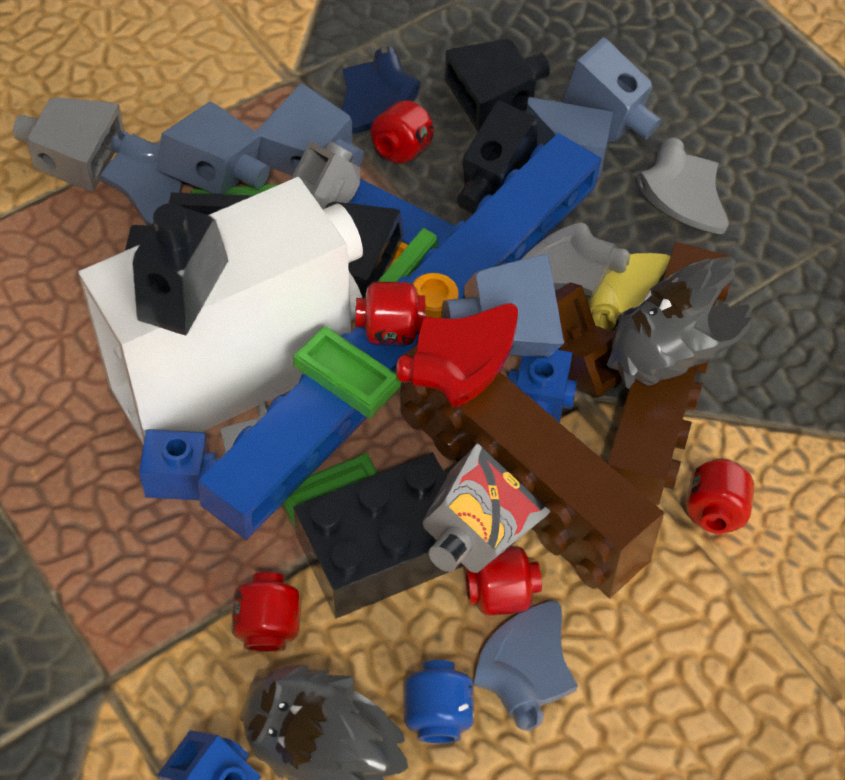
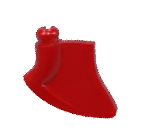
[396,303,519,407]

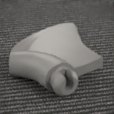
[637,138,729,234]
[521,223,630,297]

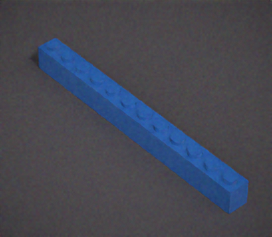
[197,132,601,540]

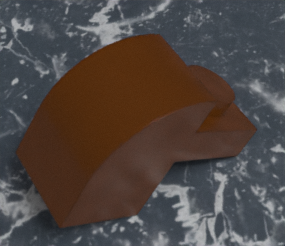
[555,282,622,397]

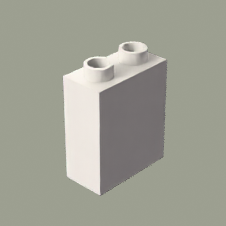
[78,176,363,446]

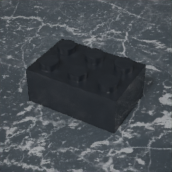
[293,452,464,619]

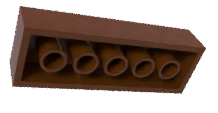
[400,344,664,599]

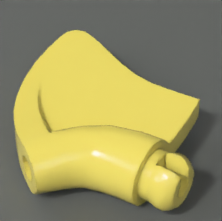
[586,253,670,330]

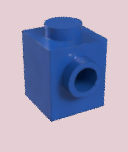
[139,430,217,500]

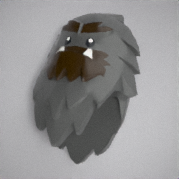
[607,257,752,388]
[240,665,408,780]

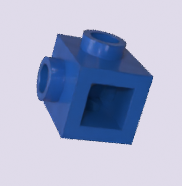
[508,350,577,423]
[156,730,261,780]

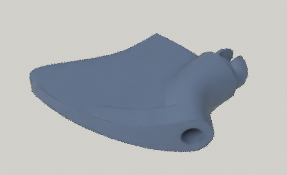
[100,130,183,225]
[474,601,578,731]

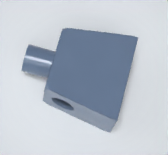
[562,37,662,142]
[256,83,364,175]
[157,101,270,194]
[442,254,564,357]

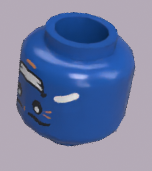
[404,660,474,744]

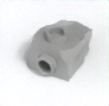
[291,141,360,209]

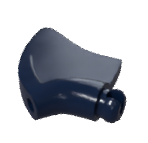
[341,46,421,134]

